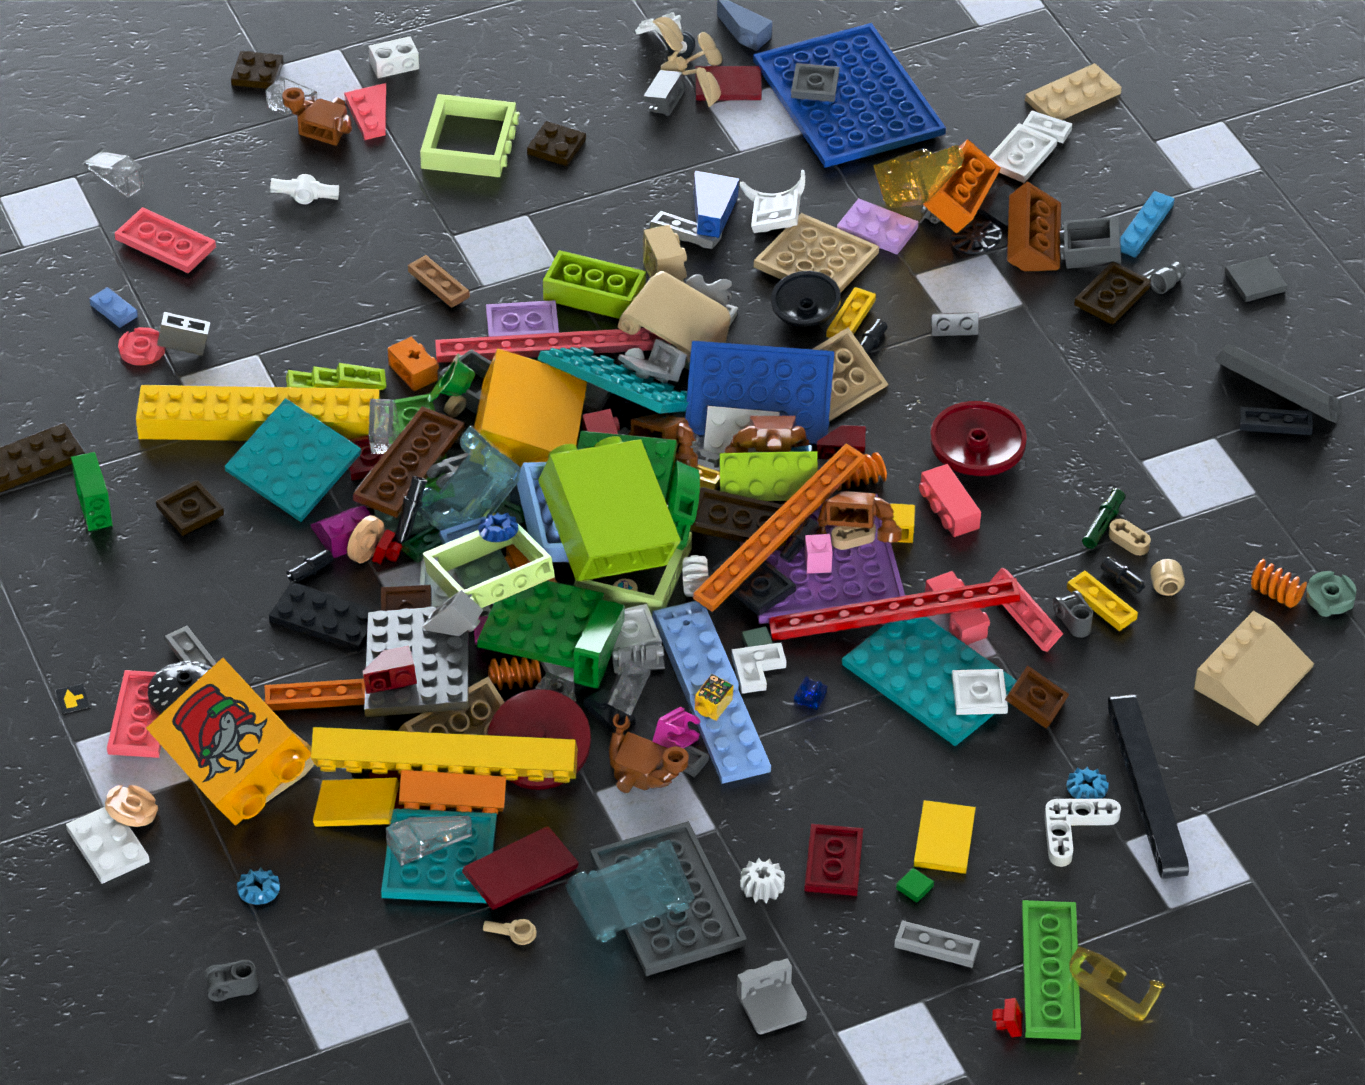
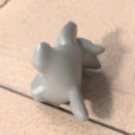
[686,275,732,307]

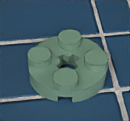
[1306,571,1356,617]

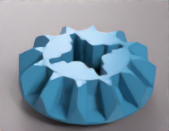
[1067,766,1109,799]
[237,867,280,905]

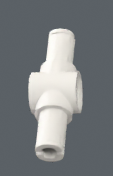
[270,174,339,204]

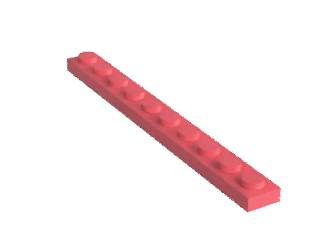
[435,328,671,363]

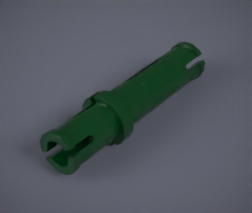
[1082,489,1126,549]

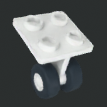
[635,13,696,59]

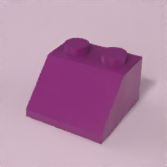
[311,506,371,558]

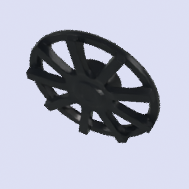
[950,220,1002,254]

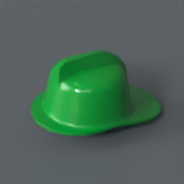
[428,354,475,402]

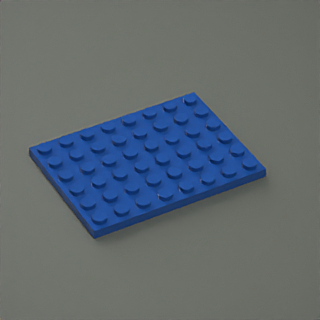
[753,23,946,168]

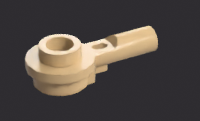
[483,919,537,945]

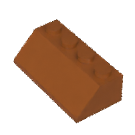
[1007,182,1061,271]

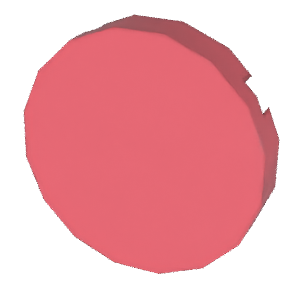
[118,327,166,366]

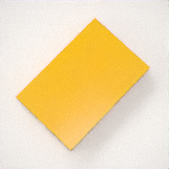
[313,778,399,827]
[914,800,976,874]

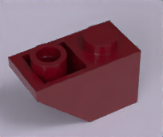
[817,425,866,459]
[363,645,417,694]

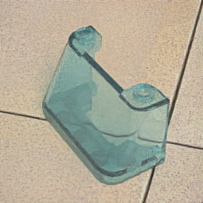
[418,425,521,531]
[565,839,695,942]

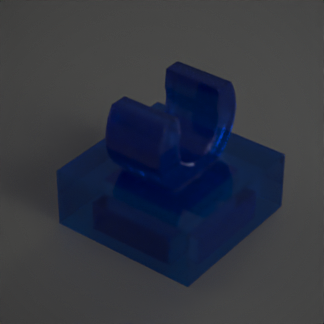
[794,676,828,710]

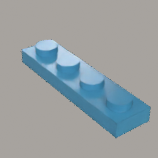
[1121,191,1175,258]

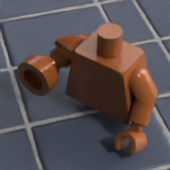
[282,87,352,146]
[628,413,698,468]
[725,416,809,453]
[814,491,902,542]
[609,714,689,793]

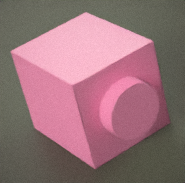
[804,534,833,574]

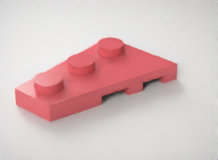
[344,83,386,140]

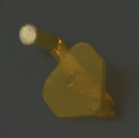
[1069,946,1165,1022]

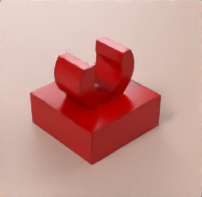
[372,529,403,565]
[992,998,1023,1037]

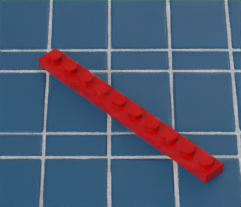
[769,578,1021,641]

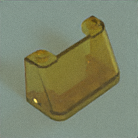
[873,145,964,208]

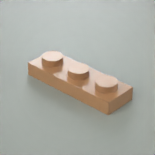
[408,255,470,308]

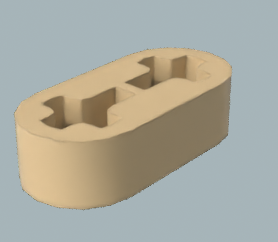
[1109,519,1151,555]
[831,524,876,550]

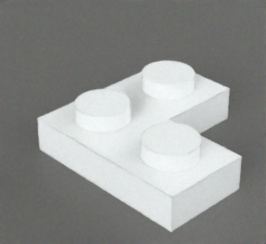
[732,643,786,693]

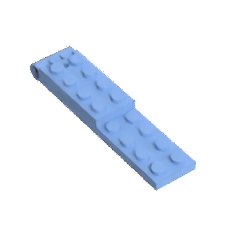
[652,601,771,784]

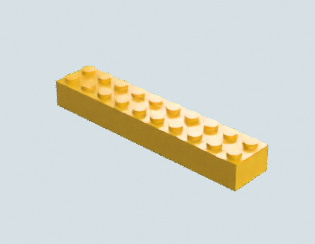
[136,385,381,441]
[311,727,578,783]

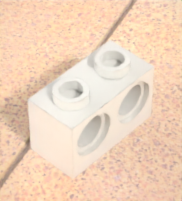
[369,37,419,78]

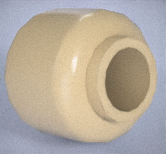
[1151,559,1185,596]

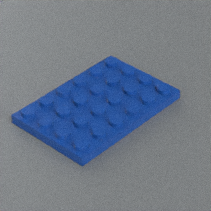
[685,341,835,446]

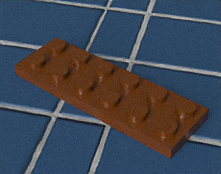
[353,406,465,518]

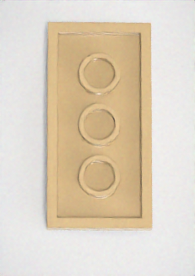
[1025,63,1122,120]

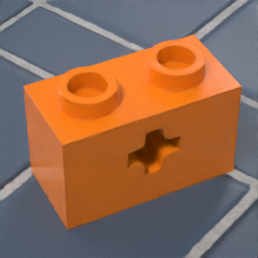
[388,337,439,391]

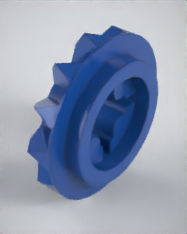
[478,512,518,542]

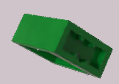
[71,452,113,531]

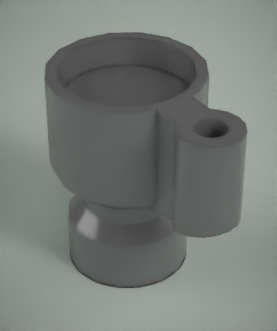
[1141,262,1186,294]

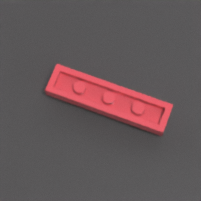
[990,568,1063,652]

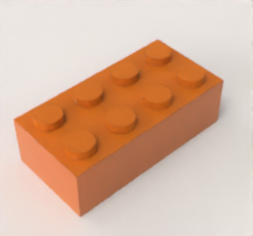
[923,139,1001,233]

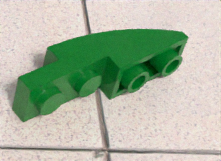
[666,461,700,550]

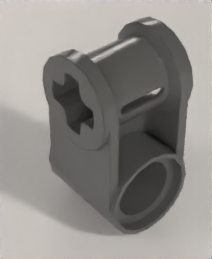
[1053,590,1093,638]
[204,960,259,1001]

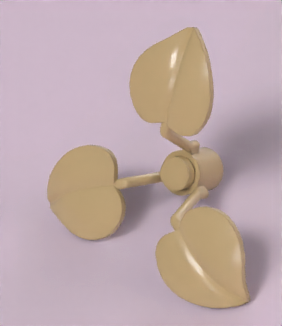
[652,17,722,107]

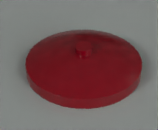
[930,401,1027,476]
[487,689,591,790]

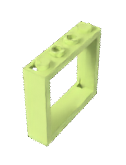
[420,94,520,177]
[423,524,555,608]
[574,532,692,616]

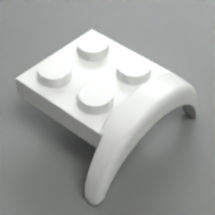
[740,170,805,233]

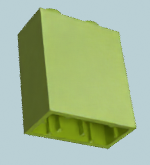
[538,436,681,582]

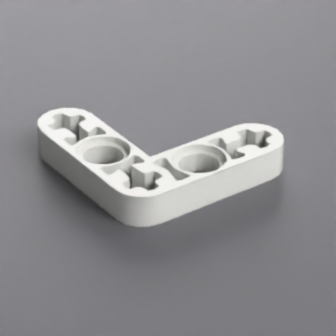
[1044,799,1121,867]

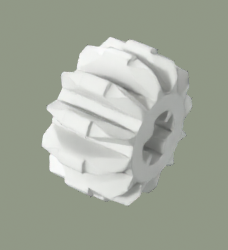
[682,555,709,597]
[740,858,785,903]

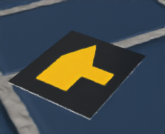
[55,683,90,714]

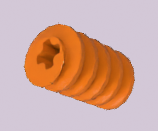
[837,452,887,491]
[1251,559,1307,608]
[488,657,541,690]

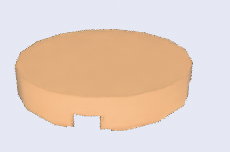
[347,515,385,563]
[105,785,158,827]

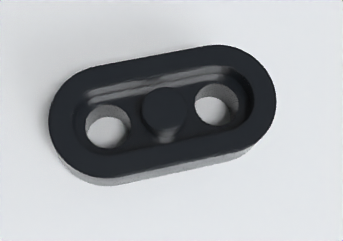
[615,396,646,430]

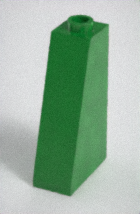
[574,599,625,689]

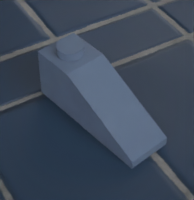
[717,0,772,51]

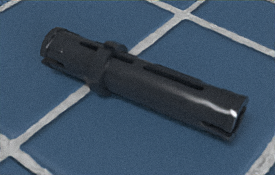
[393,476,427,545]

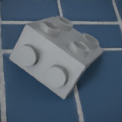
[618,339,687,383]
[737,958,807,1034]

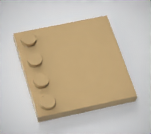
[754,213,879,293]

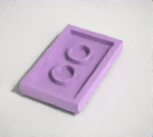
[837,198,919,254]
[486,300,559,337]

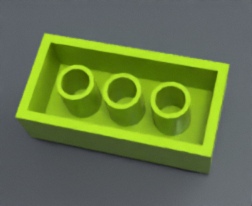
[543,250,646,319]
[720,451,818,501]

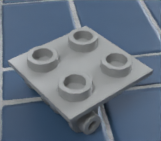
[612,630,665,673]

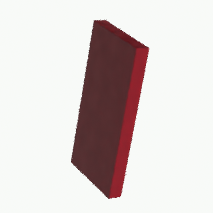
[462,826,579,910]

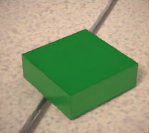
[896,868,934,903]

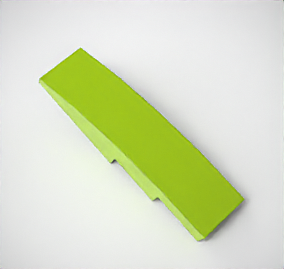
[286,363,386,390]

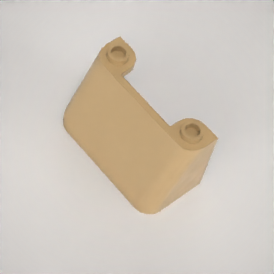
[618,271,731,370]

